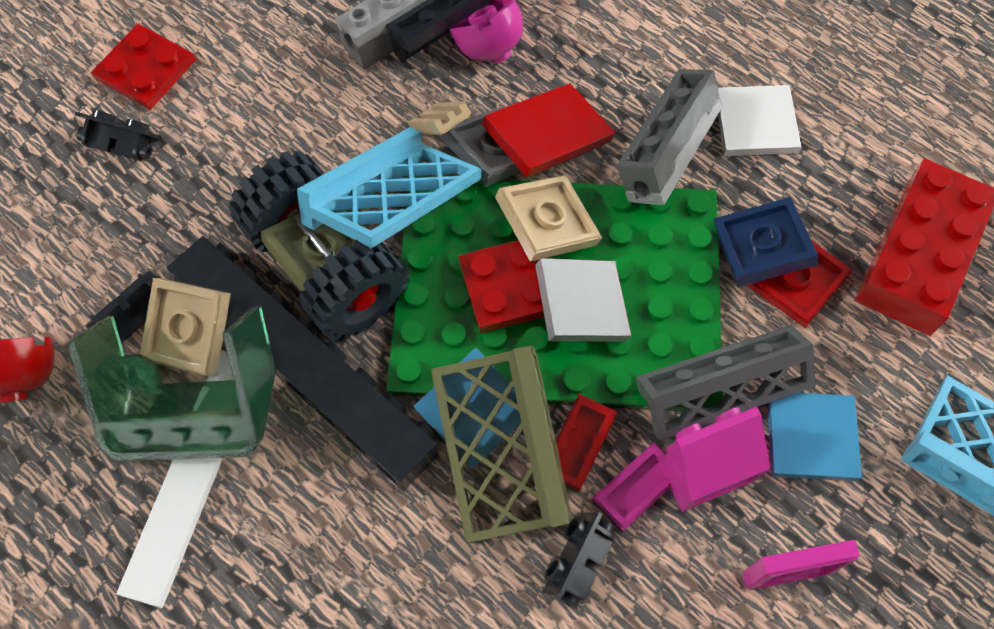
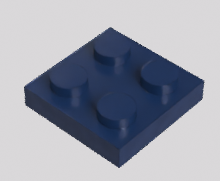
[713,197,818,287]

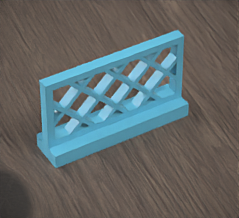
[297,127,481,248]
[901,376,994,516]

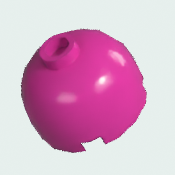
[450,0,524,64]

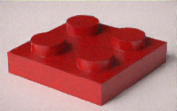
[91,23,196,110]
[458,240,545,334]

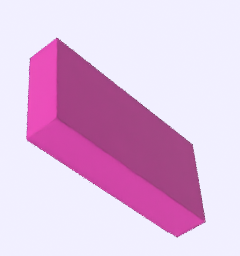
[592,442,671,532]

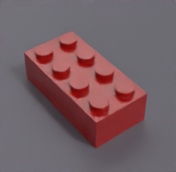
[854,158,994,336]

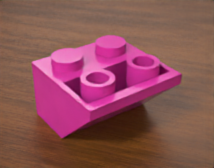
[659,406,770,513]

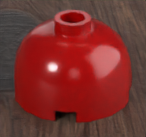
[0,337,55,403]

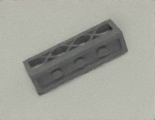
[636,325,816,440]

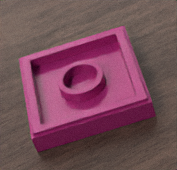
[742,540,860,590]

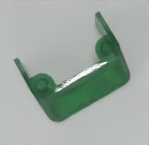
[67,306,276,461]

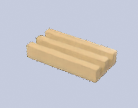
[407,101,471,135]

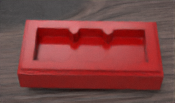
[556,394,618,491]

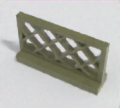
[431,345,573,543]

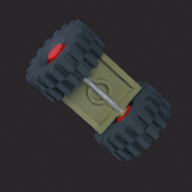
[229,151,410,341]

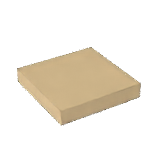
[495,175,602,262]
[139,278,231,376]

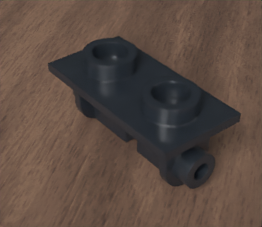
[75,109,161,161]
[85,271,157,352]
[542,512,615,609]

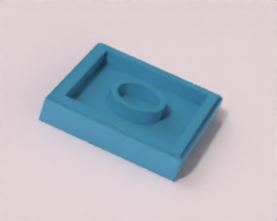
[413,348,522,469]
[768,393,862,482]

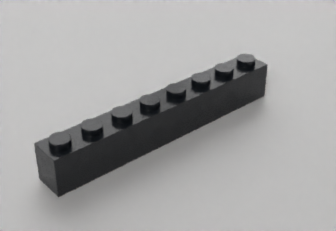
[166,236,439,492]

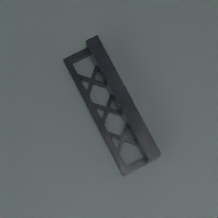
[386,0,493,63]

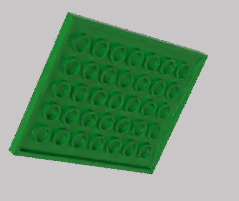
[386,176,723,412]

